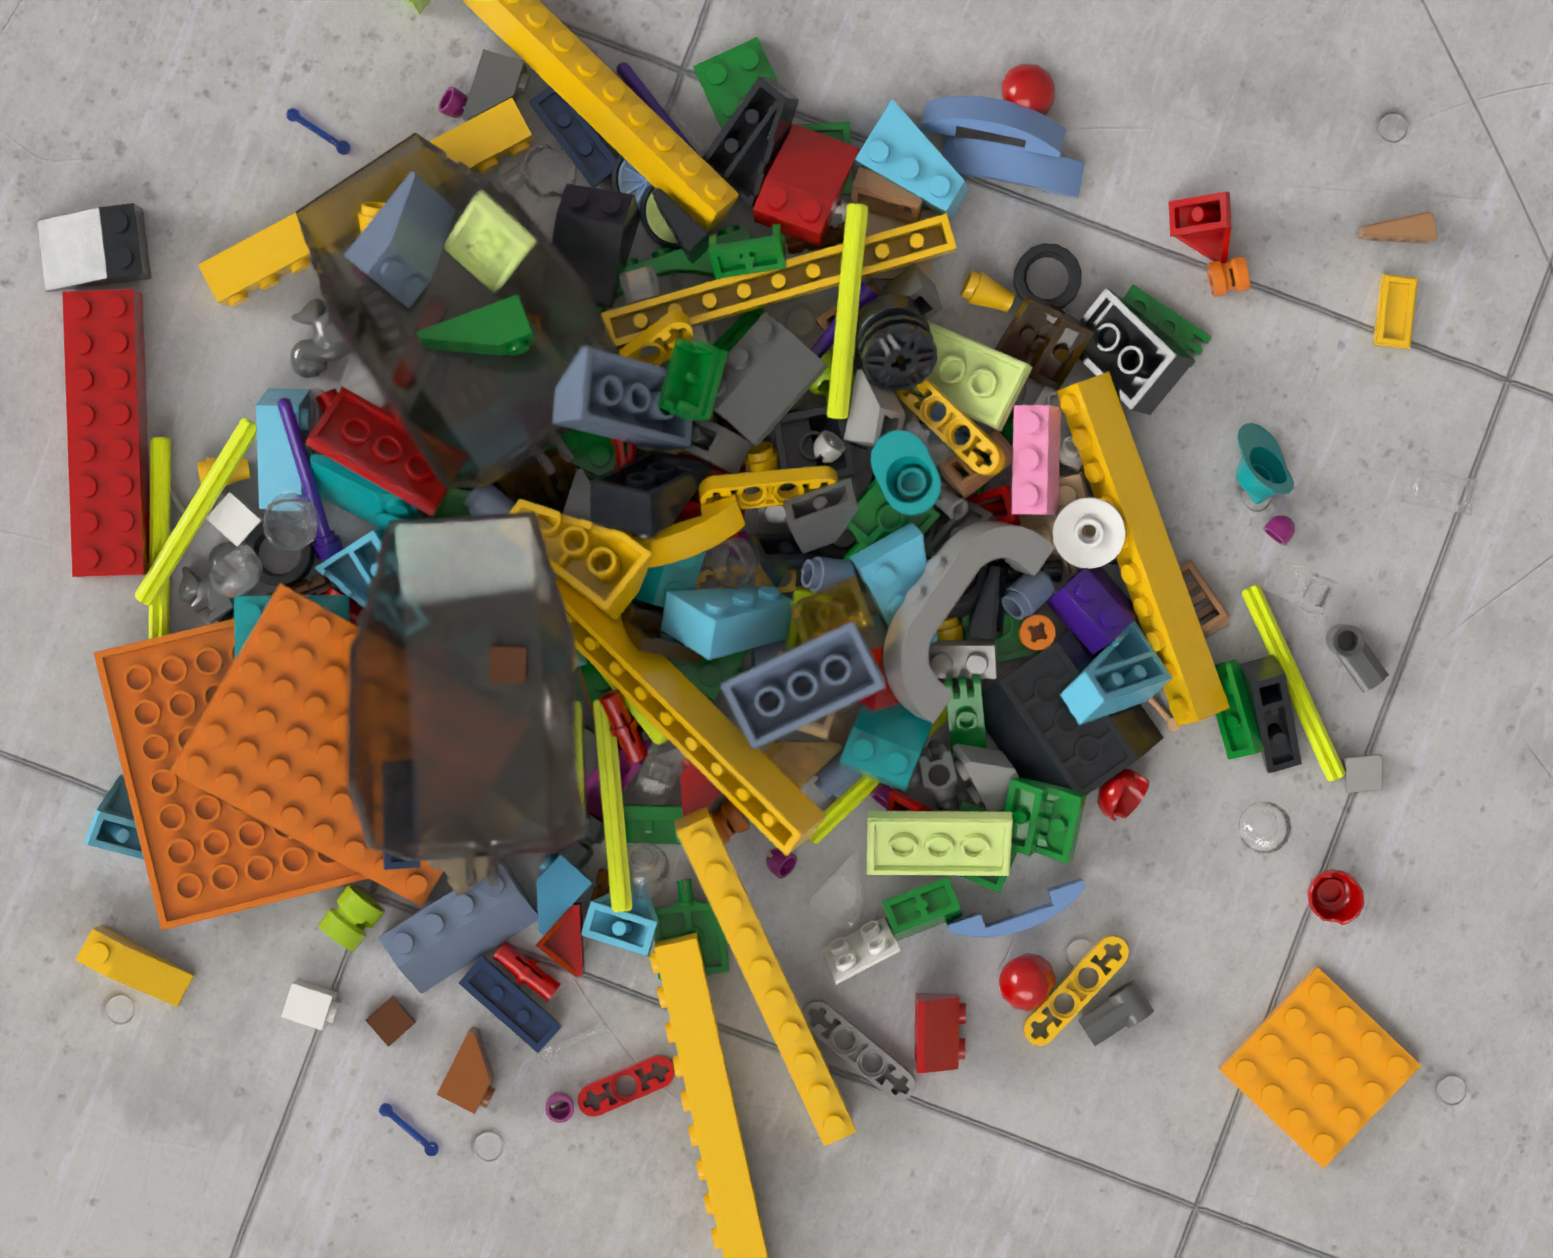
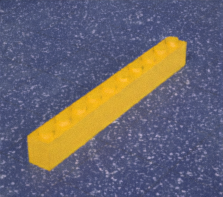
[462,0,739,232]
[198,97,535,307]
[601,214,956,351]
[1056,372,1230,726]
[534,576,827,856]
[674,806,857,1147]
[649,933,769,1258]

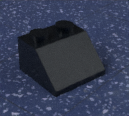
[774,406,855,488]

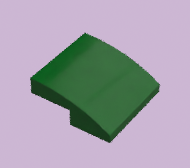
[1004,777,1087,864]

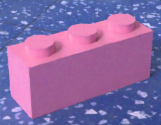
[1012,405,1061,515]

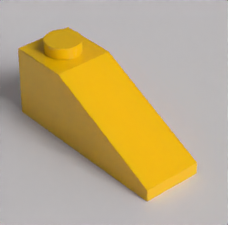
[76,925,195,1007]

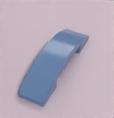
[920,96,1066,158]
[942,136,1085,199]
[946,878,1085,937]

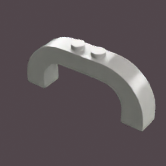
[884,521,1055,723]

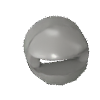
[813,431,845,463]

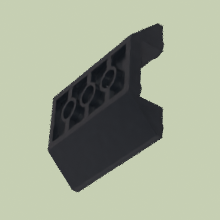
[982,630,1164,795]

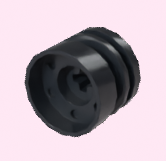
[855,294,937,391]

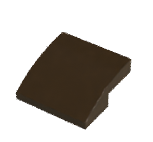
[995,293,1094,390]
[494,447,576,514]
[620,599,702,664]

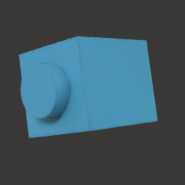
[537,854,595,935]

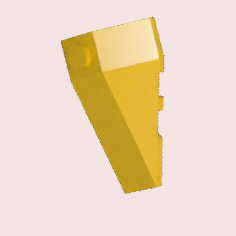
[498,499,653,620]

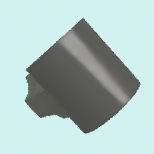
[1326,624,1389,693]
[1077,980,1154,1046]

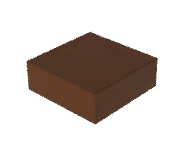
[489,645,527,684]
[365,995,416,1047]

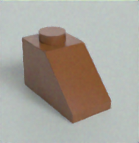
[437,1027,496,1114]

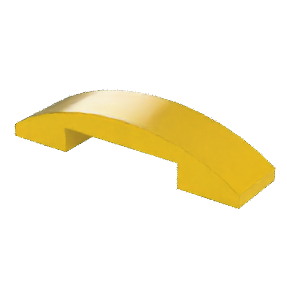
[621,495,746,568]

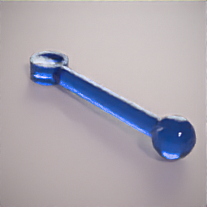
[286,108,351,155]
[379,1103,439,1156]

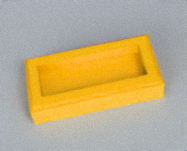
[1372,274,1418,350]

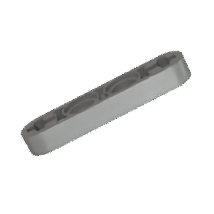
[803,999,916,1101]

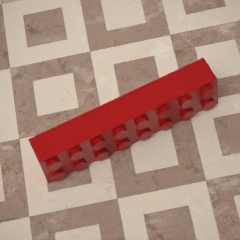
[62,289,150,578]

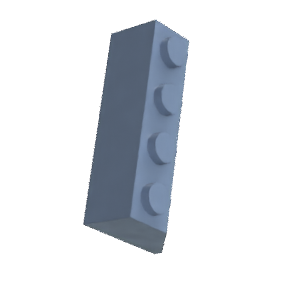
[553,347,693,451]
[720,621,885,750]
[379,858,538,994]

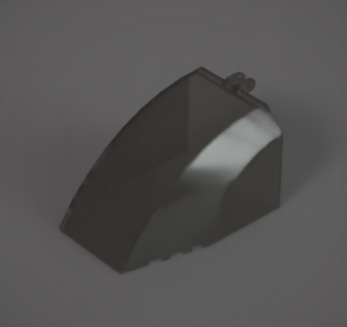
[295,132,621,488]
[346,512,589,887]

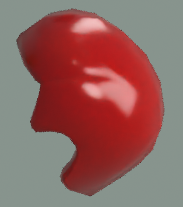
[1001,64,1055,116]
[1097,768,1150,821]
[1307,869,1365,925]
[999,953,1056,1011]

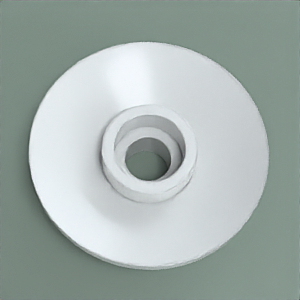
[1053,497,1125,568]

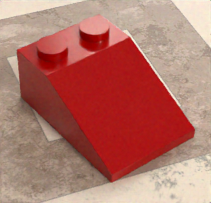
[753,124,860,247]

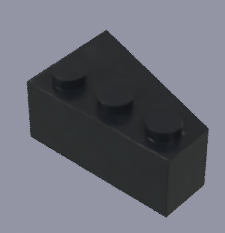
[702,76,799,207]

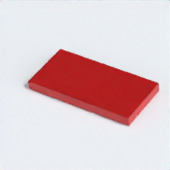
[306,386,468,516]

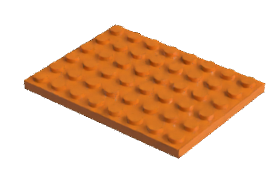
[170,582,530,907]
[94,619,369,931]

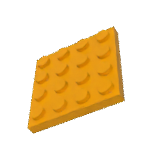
[1219,966,1422,1169]

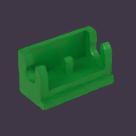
[708,223,787,279]
[658,338,728,421]
[623,804,683,845]
[882,876,963,941]

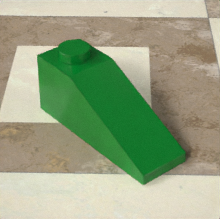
[416,294,536,356]

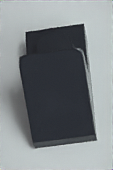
[747,534,822,588]

